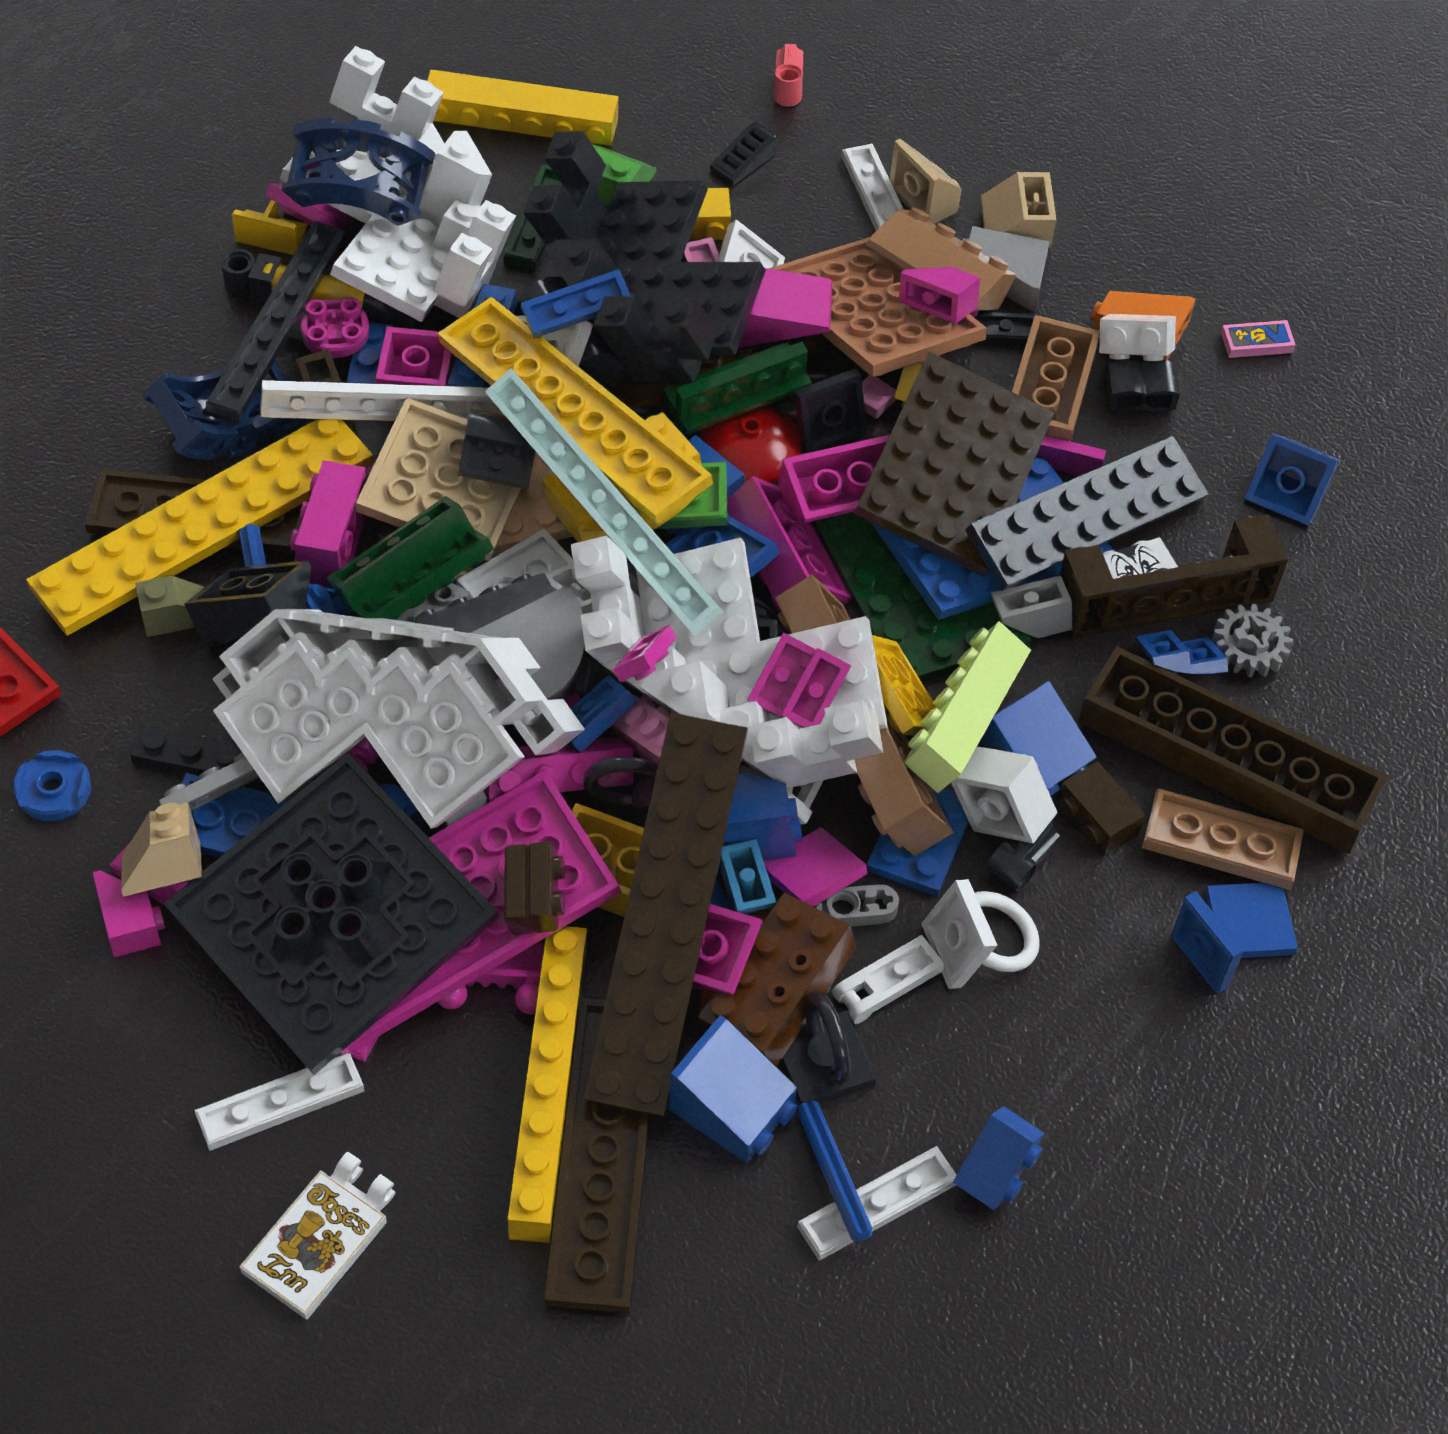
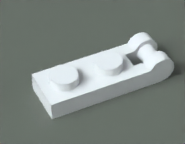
[832,935,945,1024]

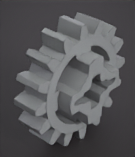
[1212,604,1293,677]

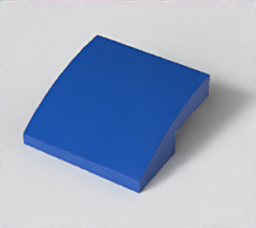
[1136,630,1228,674]

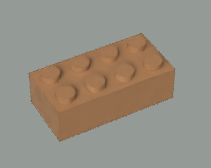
[1012,315,1100,441]

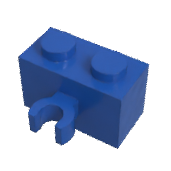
[953,1106,1045,1210]

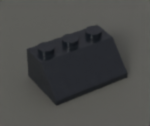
[184,560,311,644]

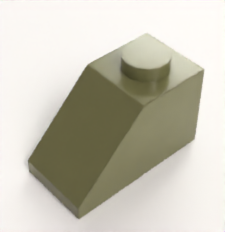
[135,575,204,637]

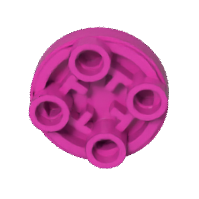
[300,297,370,358]

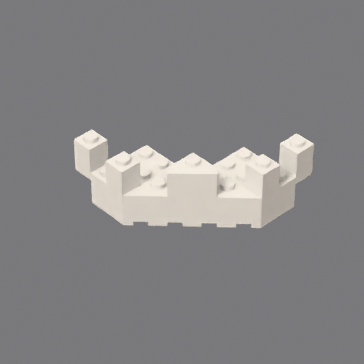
[280,46,516,322]
[571,535,888,788]
[213,609,585,828]

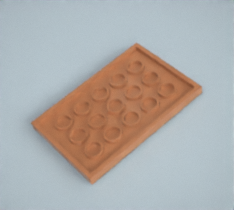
[768,237,987,377]

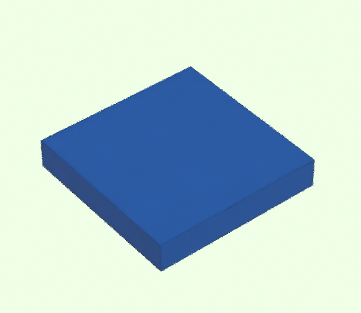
[1205,883,1298,958]
[1171,891,1244,994]

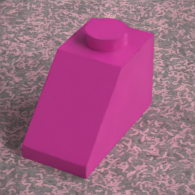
[899,267,980,324]
[93,870,165,957]

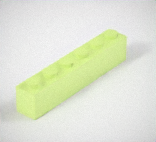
[904,621,1031,793]

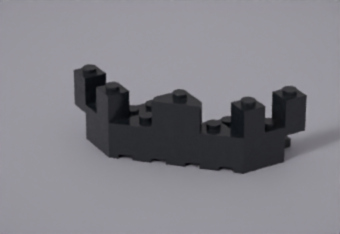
[522,131,766,383]

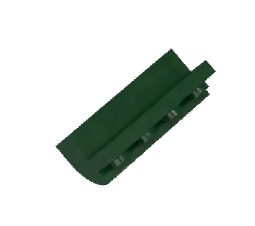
[663,342,812,436]
[327,496,494,620]

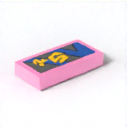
[1221,320,1295,358]

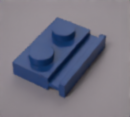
[569,675,637,753]

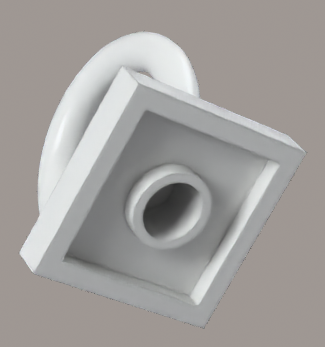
[921,879,1039,989]

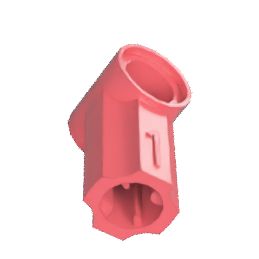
[774,44,803,107]

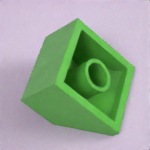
[592,144,656,206]

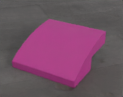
[747,632,851,728]

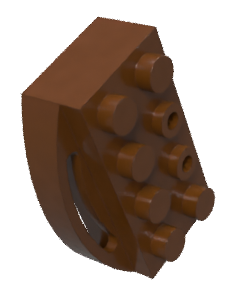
[698,892,857,1067]

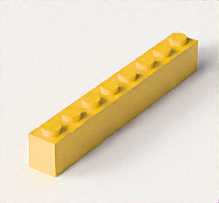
[508,926,587,1243]

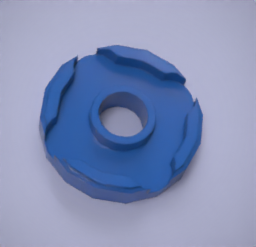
[13,750,91,821]

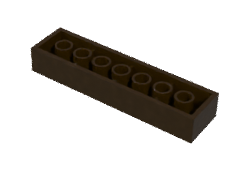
[1078,646,1388,854]

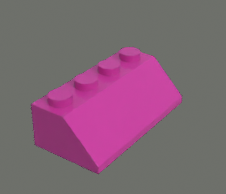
[778,435,890,523]
[727,476,852,612]

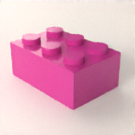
[290,460,368,589]

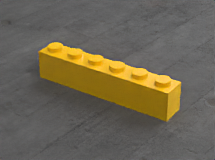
[427,70,618,146]

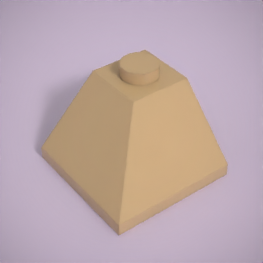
[890,139,962,224]

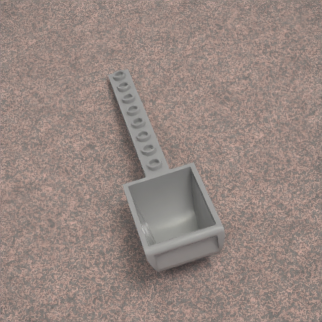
[159,586,585,812]

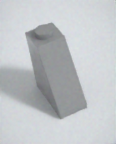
[963,226,1050,311]

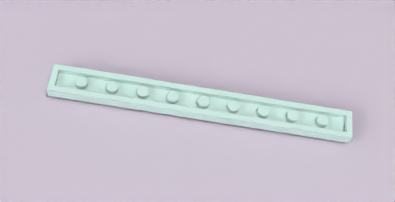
[484,368,723,636]

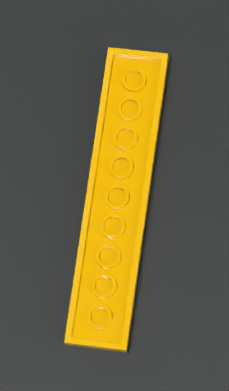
[437,297,713,525]
[26,419,374,636]

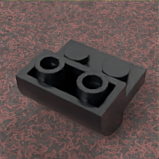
[457,408,535,489]

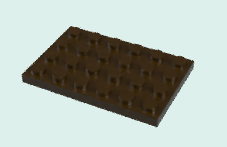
[854,352,1054,577]

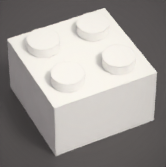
[951,747,1057,843]

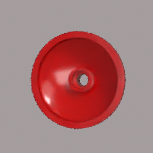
[699,405,802,484]

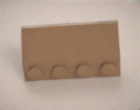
[866,207,1017,311]

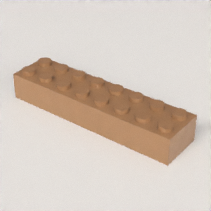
[776,575,953,856]

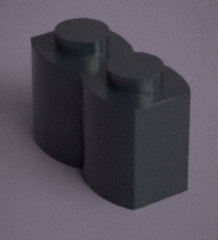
[1104,359,1180,413]

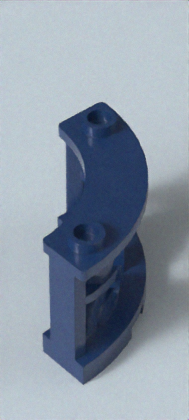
[281,118,435,226]
[142,360,308,460]

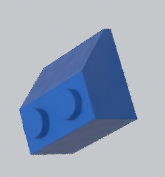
[1244,433,1340,526]

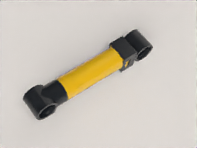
[221,249,417,329]

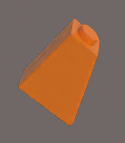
[1090,291,1196,360]

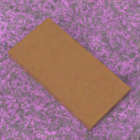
[1142,788,1304,890]

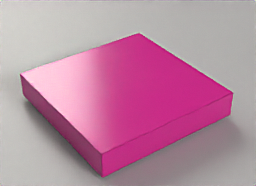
[764,827,868,907]

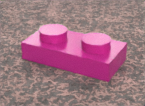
[612,625,677,682]

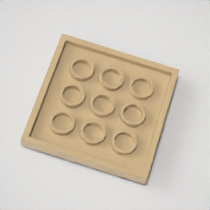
[355,397,537,561]

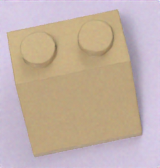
[121,802,202,897]

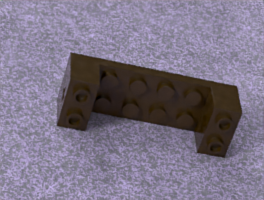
[1059,514,1288,639]

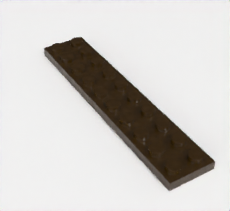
[584,712,748,1118]

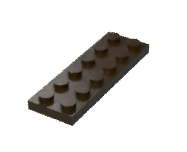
[85,469,309,555]

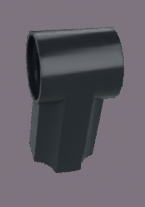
[987,823,1060,891]

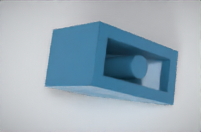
[720,839,776,914]

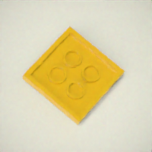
[872,635,937,736]

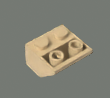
[980,172,1056,247]

